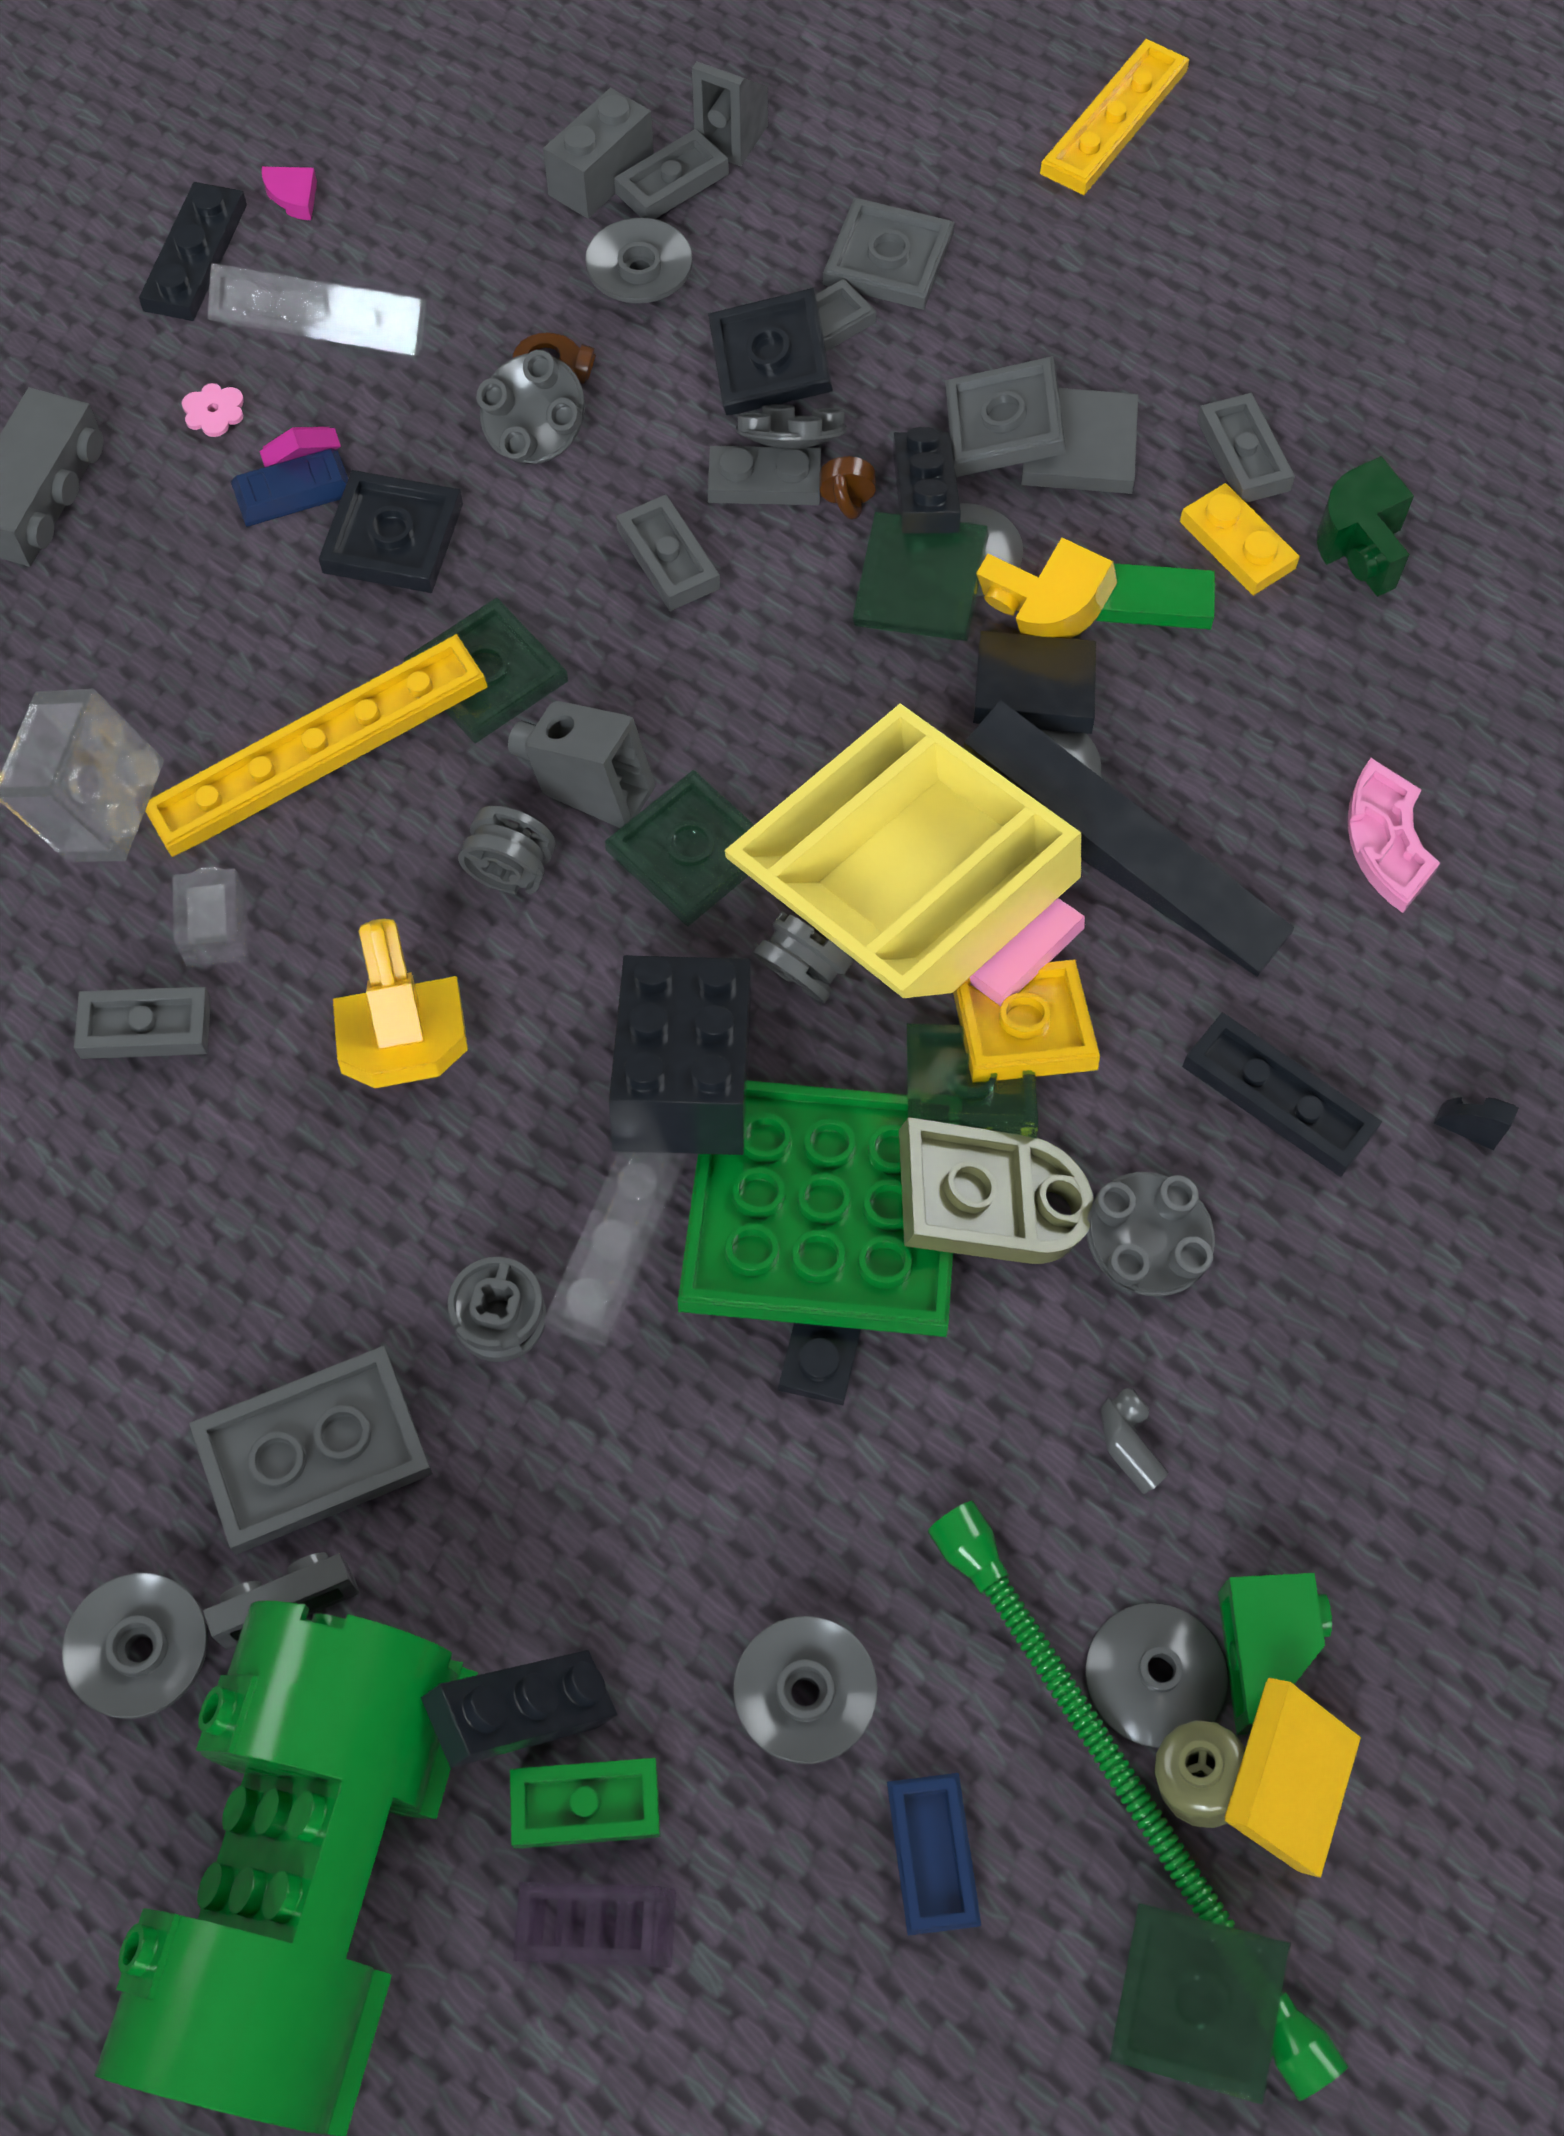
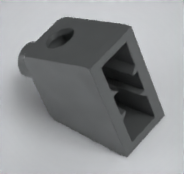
[508,701,656,832]

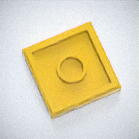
[953,959,1100,1083]
[1224,1678,1361,1878]

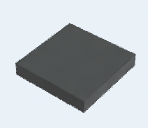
[823,197,955,310]
[945,356,1066,477]
[1021,388,1138,494]

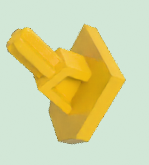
[333,919,468,1089]

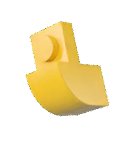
[976,537,1117,639]

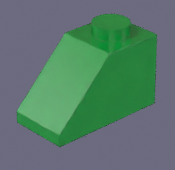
[1218,1573,1332,1735]

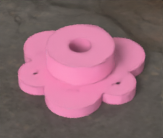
[182,383,244,437]

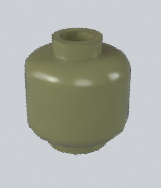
[1154,1720,1246,1828]

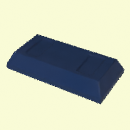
[230,448,348,527]
[887,1773,981,1936]

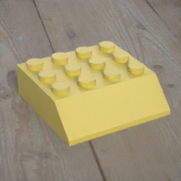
[724,703,1081,998]

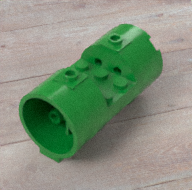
[94,1601,478,2136]

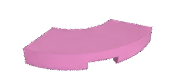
[1348,758,1440,913]

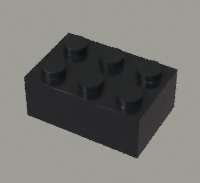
[609,955,751,1155]

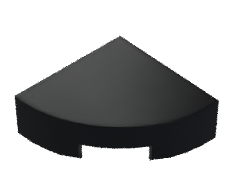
[1434,1097,1519,1151]

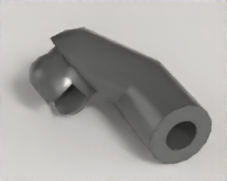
[1100,1388,1169,1494]

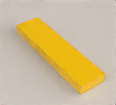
[1040,39,1189,195]

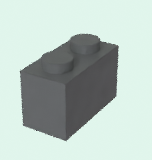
[543,87,654,219]

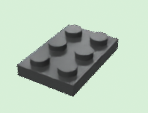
[189,1346,433,1555]

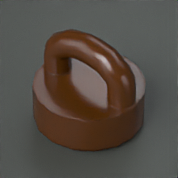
[819,456,876,519]

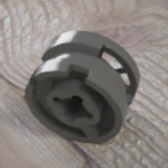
[458,806,556,895]
[753,911,853,1003]
[447,1257,547,1362]

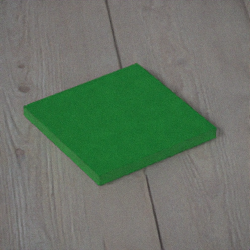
[678,1080,962,1337]

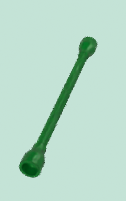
[928,1501,1349,2101]

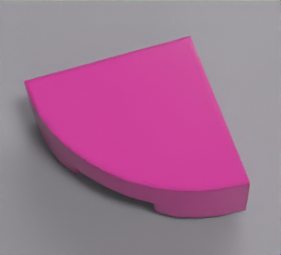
[262,166,317,220]
[259,427,341,467]

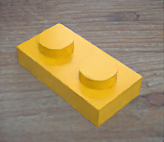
[1180,483,1300,596]

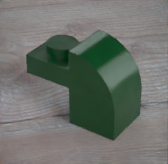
[1317,456,1414,597]

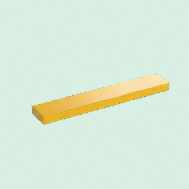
[141,634,488,857]

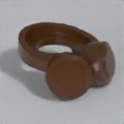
[513,332,596,384]

